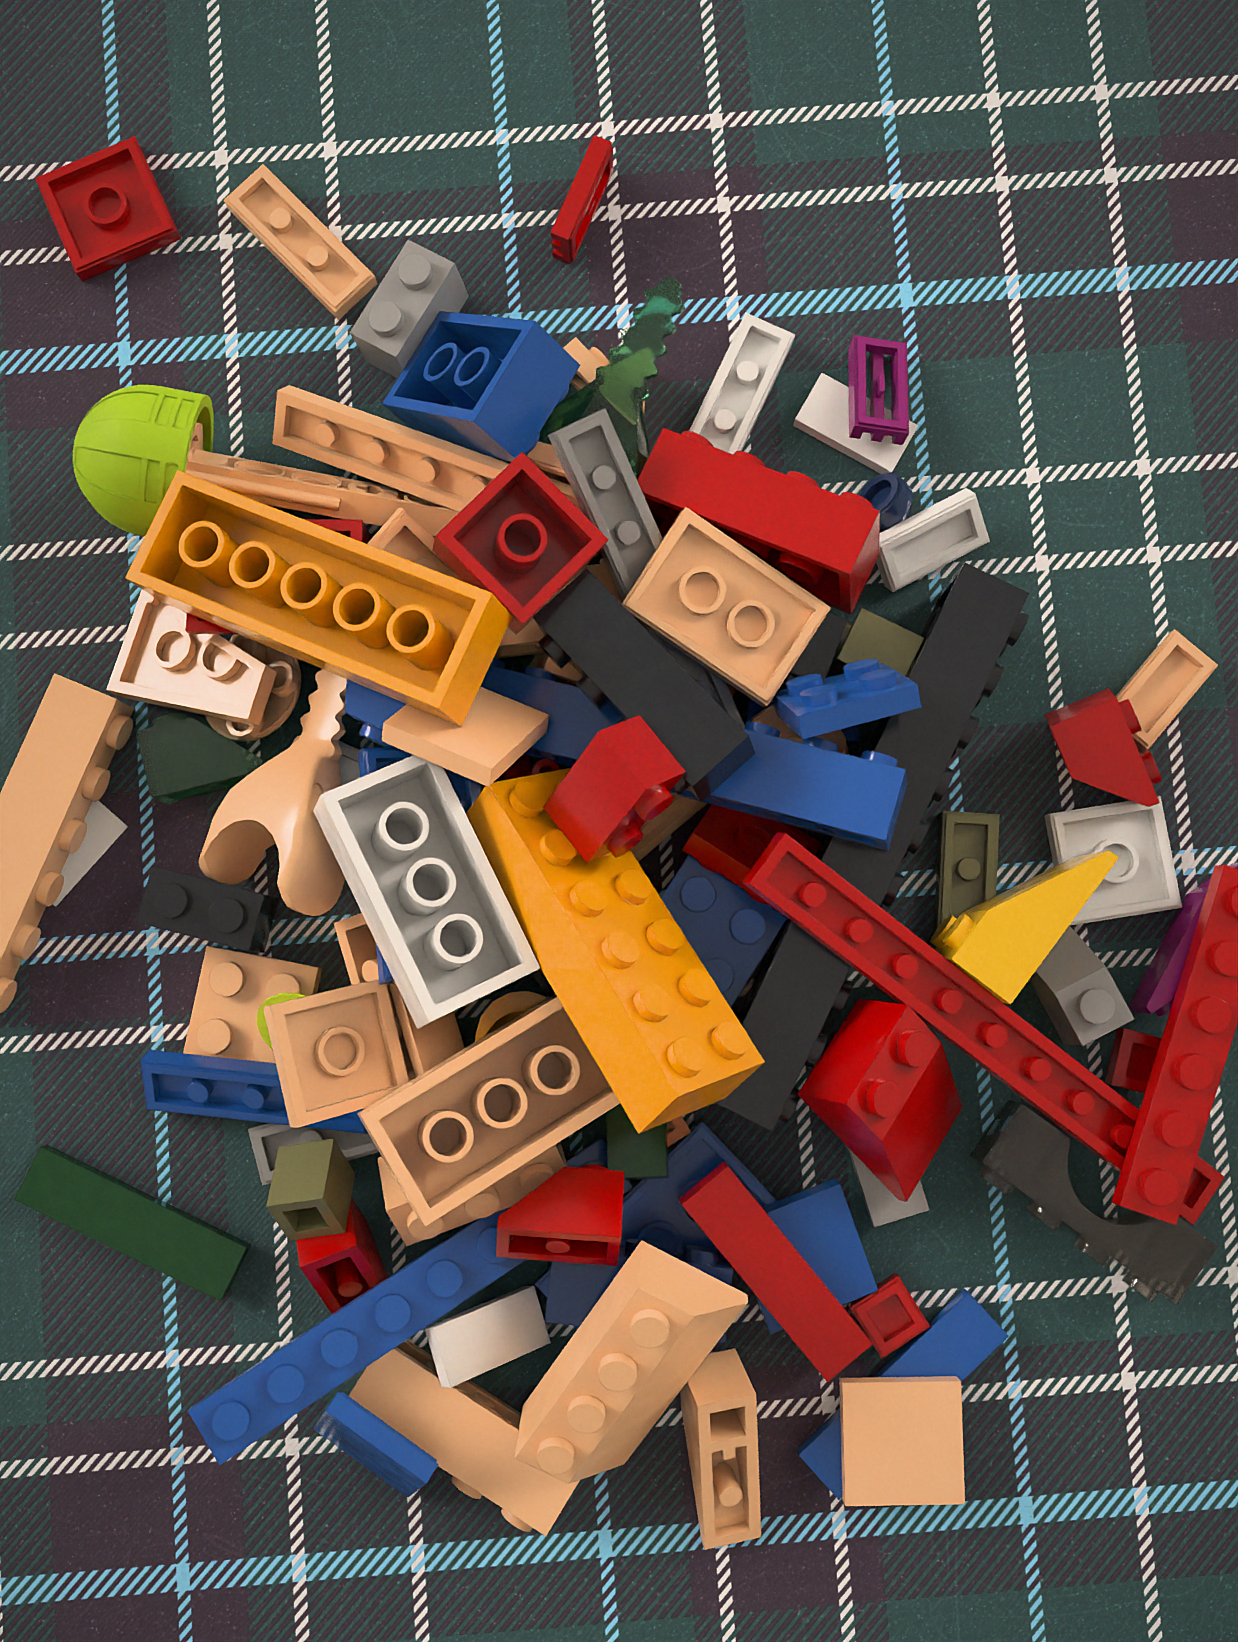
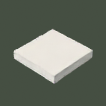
[1044,796,1182,926]

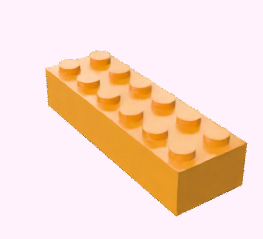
[125,470,513,727]
[466,768,765,1134]

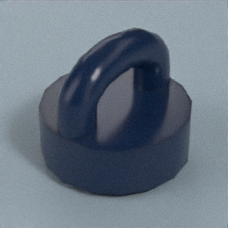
[859,473,913,532]

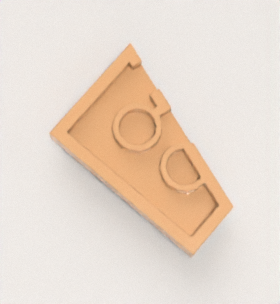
[107,590,277,726]

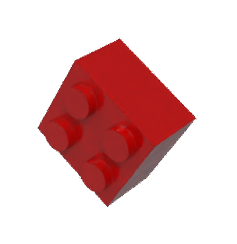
[432,452,608,635]

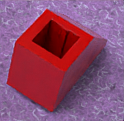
[1044,688,1162,807]

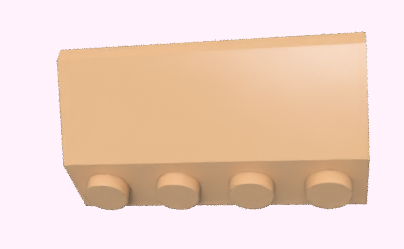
[515,1240,748,1484]

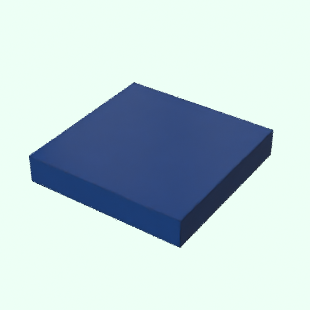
[754,1178,878,1334]
[313,1392,439,1497]

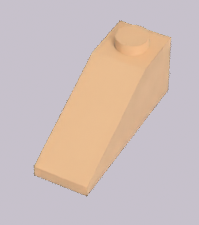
[680,1348,761,1550]

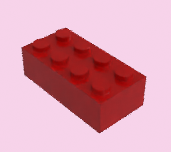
[637,428,880,614]

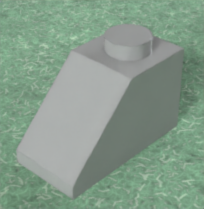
[1029,925,1134,1046]

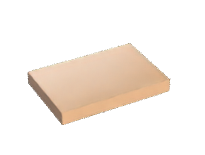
[621,507,831,707]

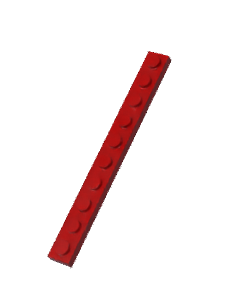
[742,832,1225,1225]

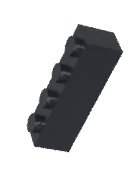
[533,568,755,802]

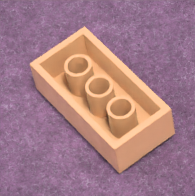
[357,994,620,1227]

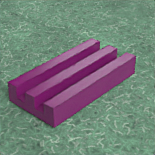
[848,335,909,445]

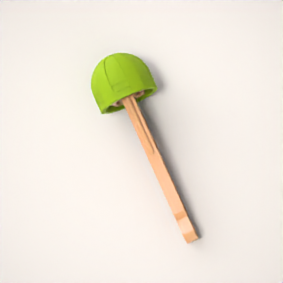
[73,385,459,537]

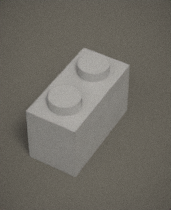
[349,240,469,379]

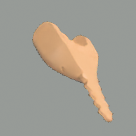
[199,669,347,916]

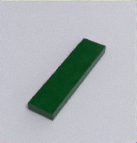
[14,1145,251,1301]

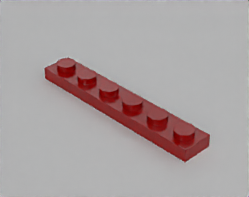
[1111,865,1238,1225]

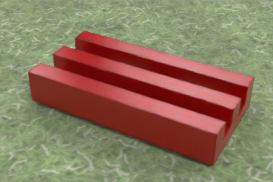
[550,135,613,264]

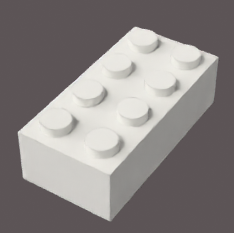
[313,755,540,1029]

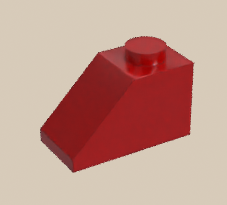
[496,1164,625,1266]
[296,1196,388,1314]

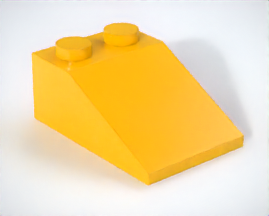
[930,850,1119,1004]

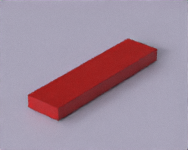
[679,1161,873,1382]

